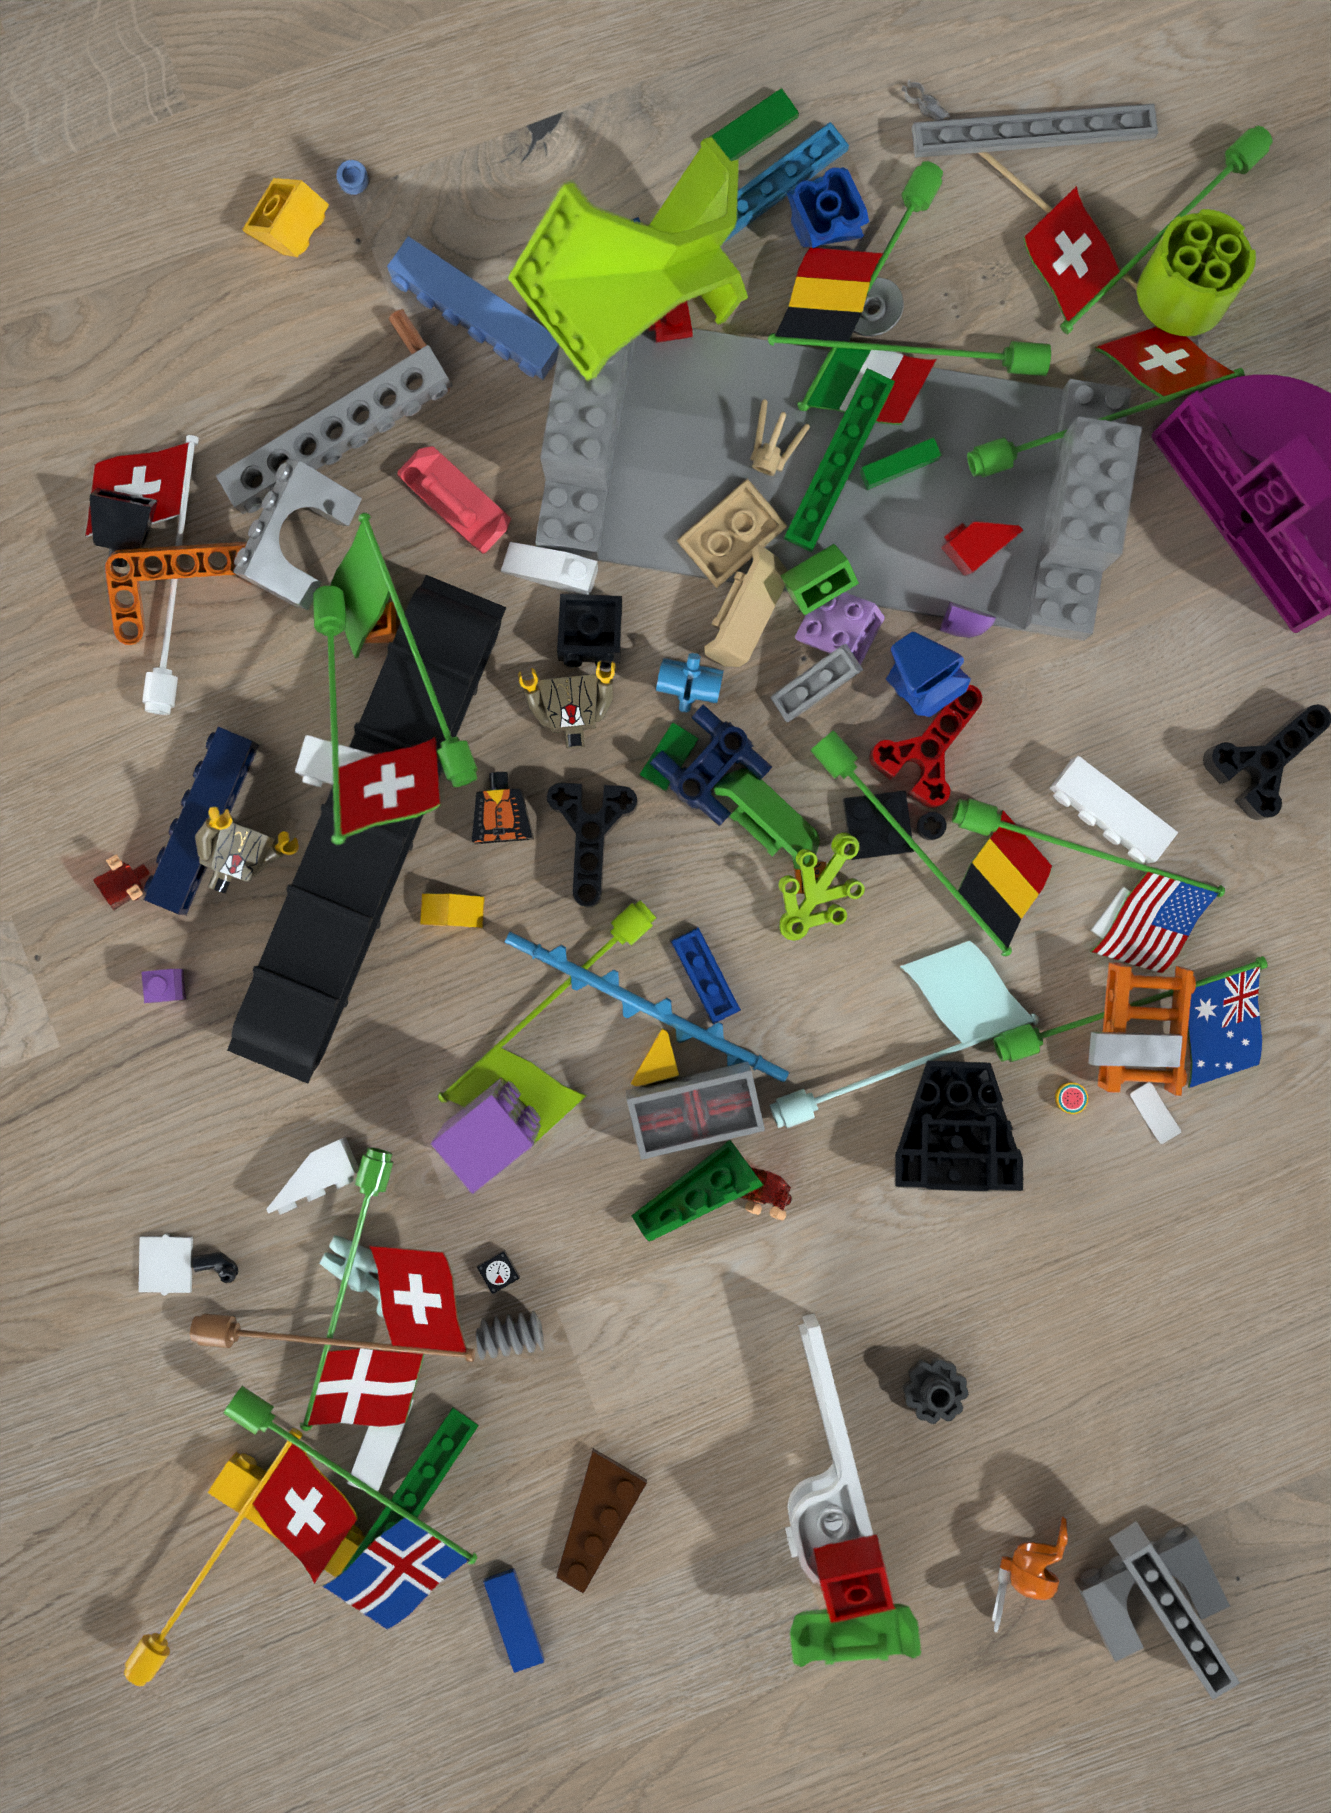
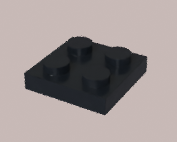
[843,790,914,860]

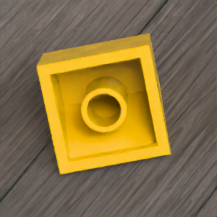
[242,178,329,257]

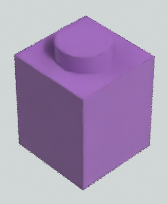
[141,969,186,1003]

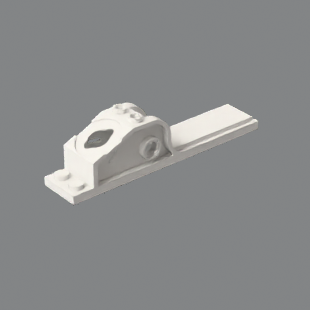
[785,1313,873,1587]

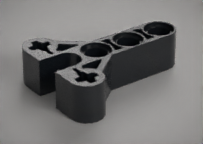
[1203,704,1331,820]
[547,783,638,908]

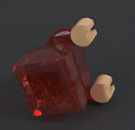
[93,855,150,911]
[739,1168,792,1221]

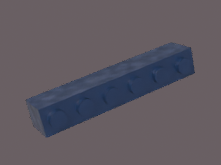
[144,727,259,915]

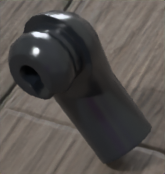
[192,1252,238,1283]

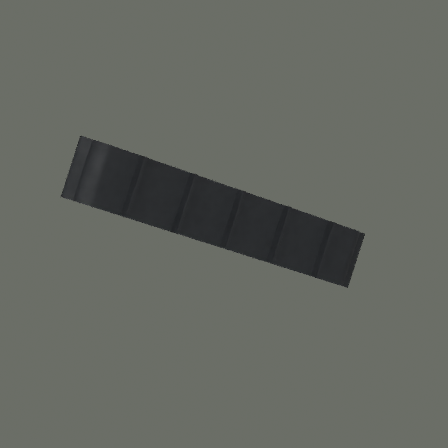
[227,575,506,1084]

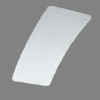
[1130,1082,1181,1144]

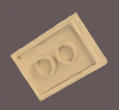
[676,478,788,588]

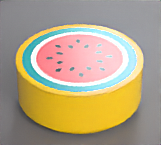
[1055,1082,1088,1114]

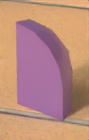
[939,602,996,638]

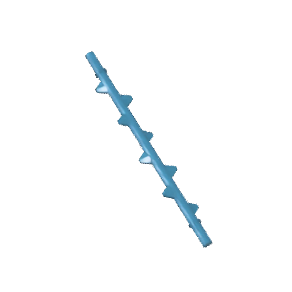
[504,932,789,1083]

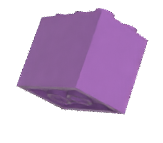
[431,1077,541,1194]

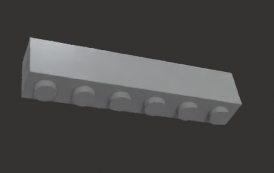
[1109,1521,1240,1700]

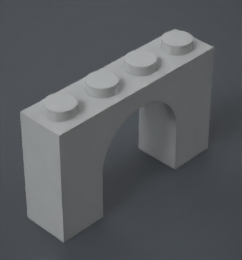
[233,460,362,610]
[1075,1526,1230,1662]

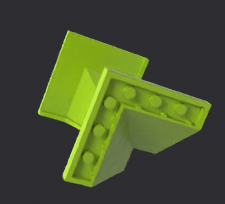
[508,137,748,381]

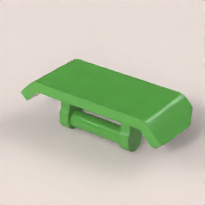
[713,768,820,870]
[790,1604,921,1667]

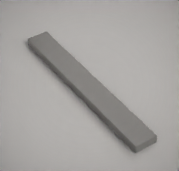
[912,103,1158,158]

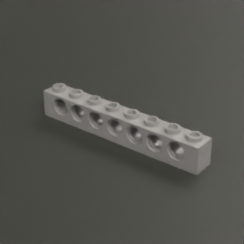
[216,345,453,514]

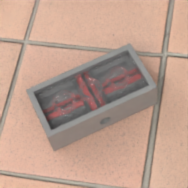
[626,1062,765,1160]

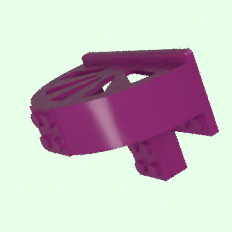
[1151,374,1331,633]

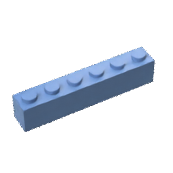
[387,236,560,380]

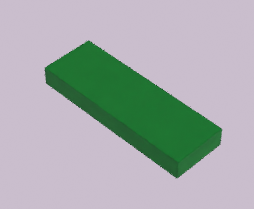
[710,88,799,161]

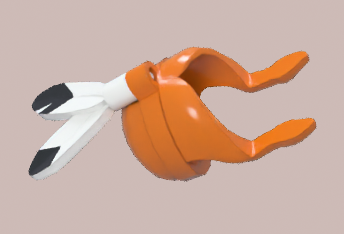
[992,1517,1068,1632]

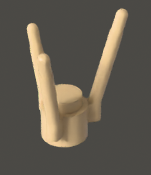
[750,399,810,476]

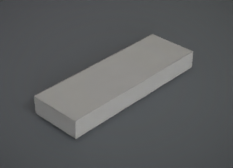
[770,644,863,723]
[1088,1032,1183,1067]

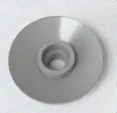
[854,277,904,337]

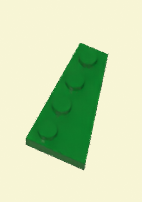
[631,1140,763,1242]

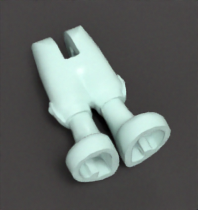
[319,1235,384,1318]

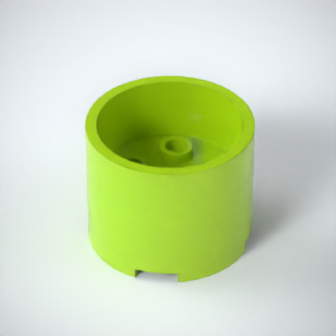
[1137,209,1256,336]

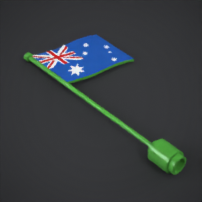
[993,956,1268,1088]

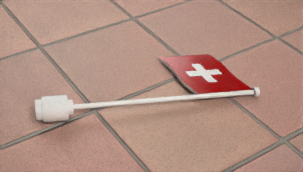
[85,435,199,715]

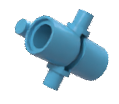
[656,653,724,712]

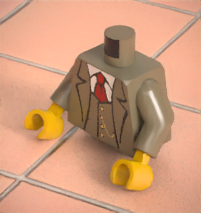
[518,661,616,749]
[195,807,299,894]

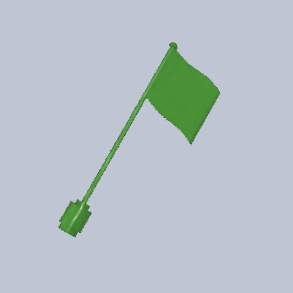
[330,513,478,788]

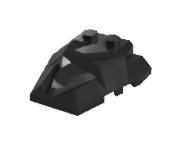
[895,1061,1023,1192]

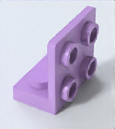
[795,592,885,665]

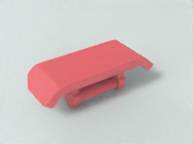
[397,446,511,554]

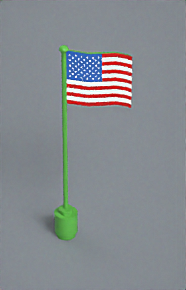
[952,798,1225,973]

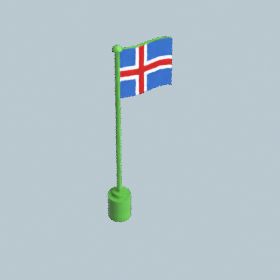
[223,1385,477,1629]

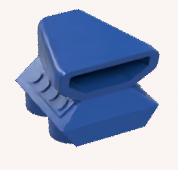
[787,167,869,248]
[886,631,971,717]

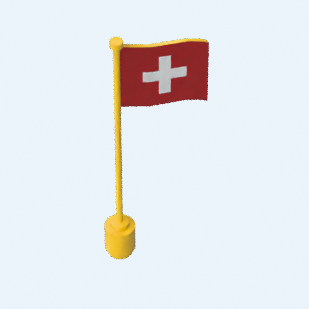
[123,1428,358,1686]

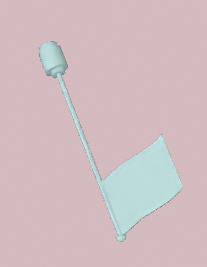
[769,941,1039,1128]

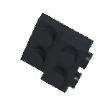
[557,594,623,669]

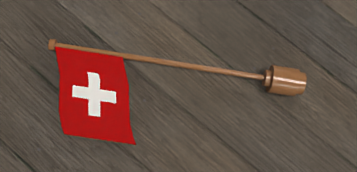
[190,1245,475,1362]

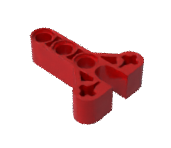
[869,685,983,809]

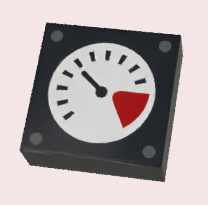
[477,1250,520,1294]

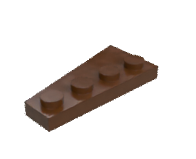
[556,1448,647,1594]

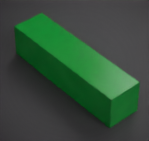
[860,437,941,490]

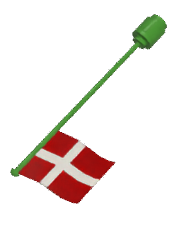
[300,1147,424,1431]

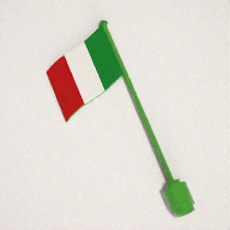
[798,161,943,425]

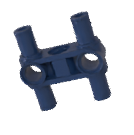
[650,704,772,826]

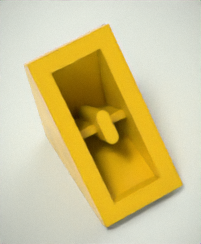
[420,894,484,928]
[630,1028,679,1087]

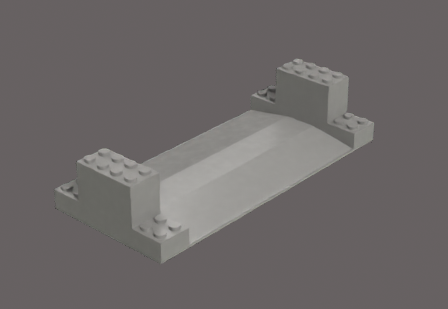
[535,328,1142,641]

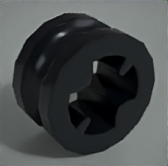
[917,812,947,840]

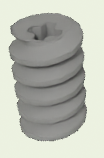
[476,1311,544,1360]

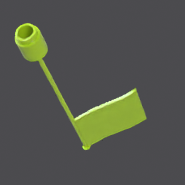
[438,900,657,1144]

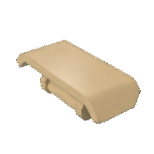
[704,544,787,667]

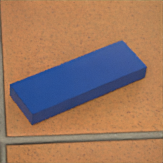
[671,927,741,1024]
[484,1568,545,1673]

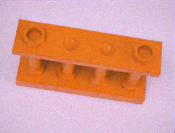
[1098,962,1196,1096]

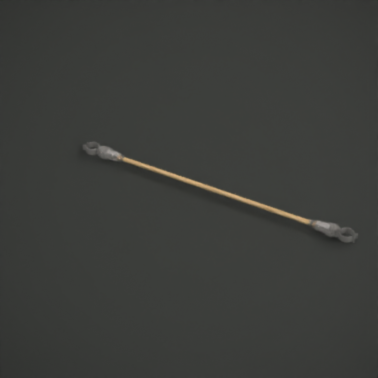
[901,80,1205,345]

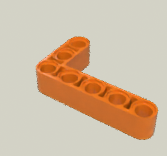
[105,541,248,645]

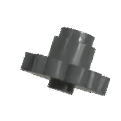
[903,1357,969,1424]

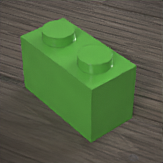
[780,544,859,616]

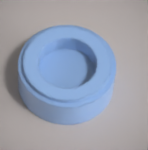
[336,160,369,195]

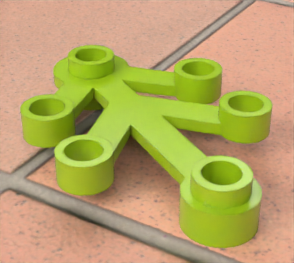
[778,832,865,941]

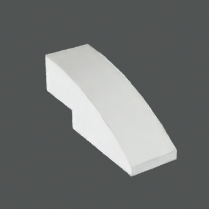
[347,1399,414,1492]

